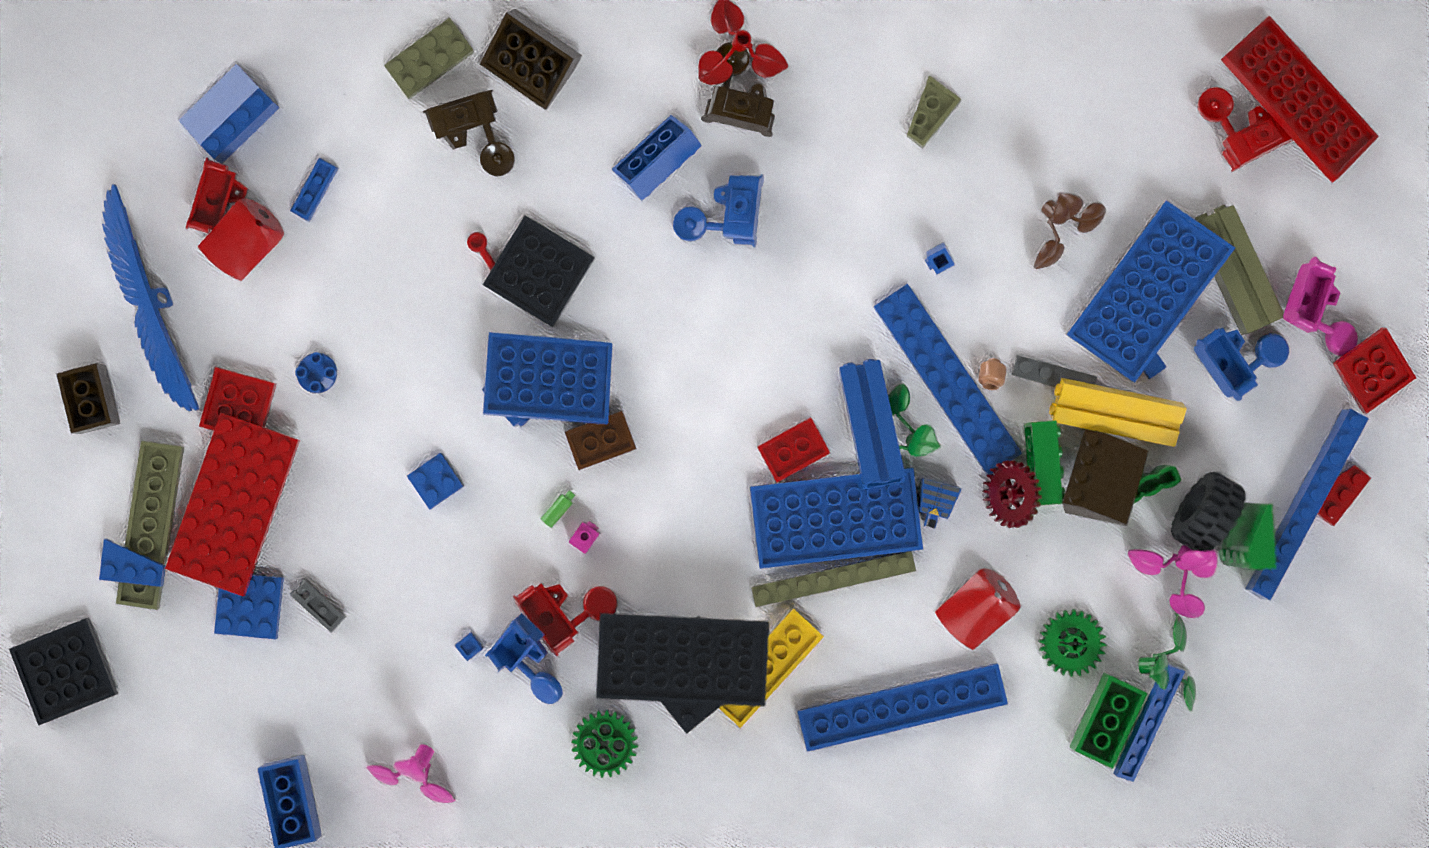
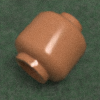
[978,358,1007,390]

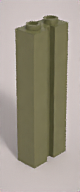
[1195,204,1284,335]

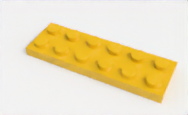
[719,608,824,728]

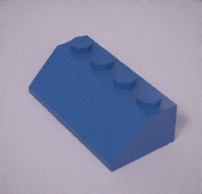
[611,115,702,201]

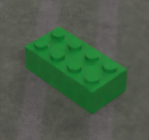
[1024,420,1065,506]
[1069,672,1148,769]

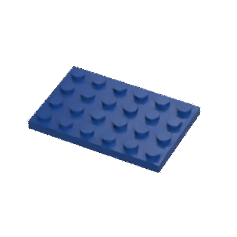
[483,332,613,424]

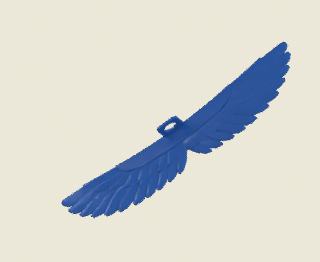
[102,184,199,411]

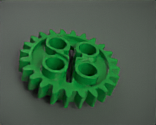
[571,709,639,778]

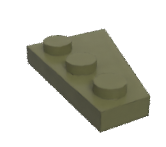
[907,76,961,148]

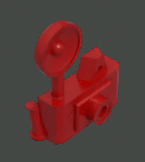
[1197,87,1293,172]
[186,157,263,233]
[512,583,618,657]

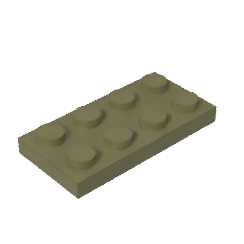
[384,18,474,100]

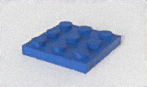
[214,574,284,640]

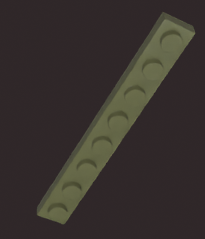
[751,551,916,607]

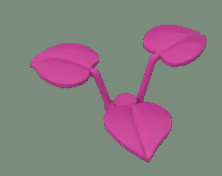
[1128,545,1218,618]
[366,744,456,803]

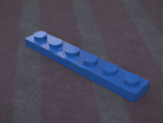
[1113,664,1185,782]

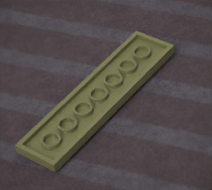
[116,441,184,610]

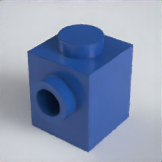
[925,242,955,275]

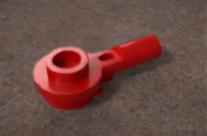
[467,232,495,270]

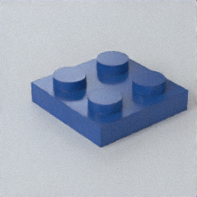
[407,453,465,510]

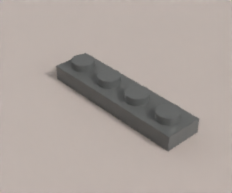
[1012,355,1097,387]

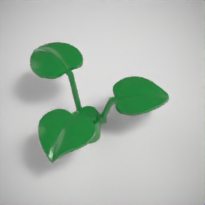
[888,383,941,457]
[1138,614,1196,711]

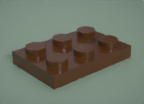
[565,411,637,471]

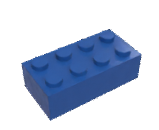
[257,755,322,848]

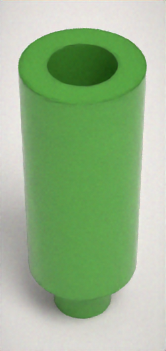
[540,490,576,528]

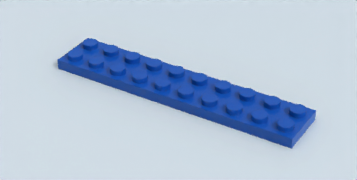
[873,284,1022,475]
[797,663,1008,752]

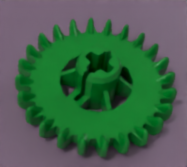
[1038,609,1107,677]

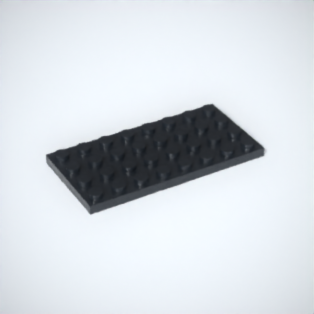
[596,613,769,707]

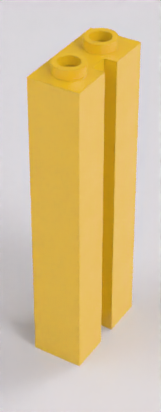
[1049,378,1187,447]

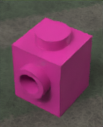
[569,521,601,554]

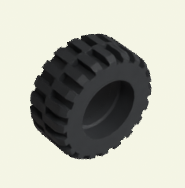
[1171,472,1246,551]

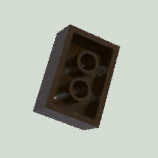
[56,363,121,434]

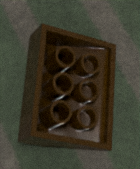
[479,9,582,110]
[1062,429,1149,527]

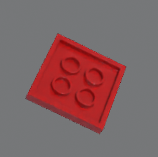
[1332,327,1416,414]
[199,367,277,431]

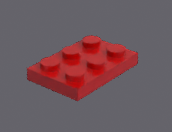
[757,417,830,483]

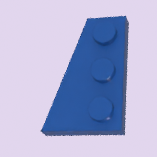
[99,538,166,587]

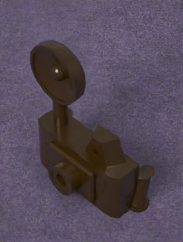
[701,42,775,137]
[422,90,515,176]

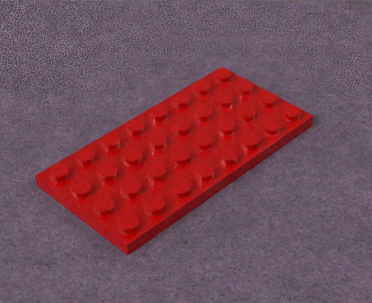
[1220,15,1379,183]
[165,413,300,596]

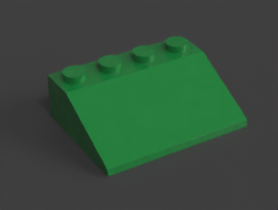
[1219,502,1276,570]

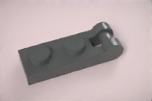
[290,578,347,632]

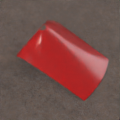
[197,198,284,281]
[935,568,1021,650]

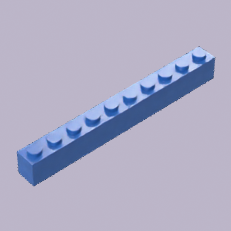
[1245,408,1369,601]

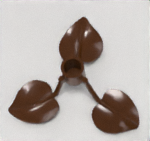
[1033,192,1106,269]

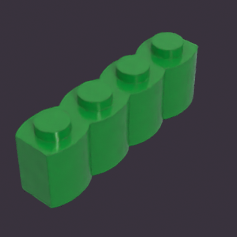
[1134,465,1181,504]

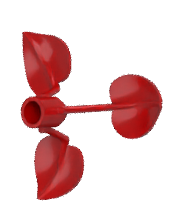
[698,0,788,85]

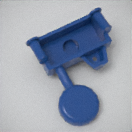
[673,174,764,247]
[1193,328,1289,401]
[485,613,563,704]

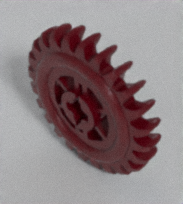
[982,460,1042,528]

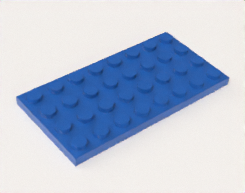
[1066,200,1235,383]
[750,468,923,569]

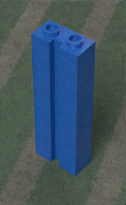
[839,359,906,490]

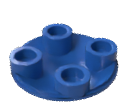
[295,352,337,394]

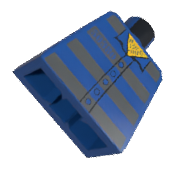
[918,478,962,529]

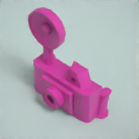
[1283,257,1358,356]

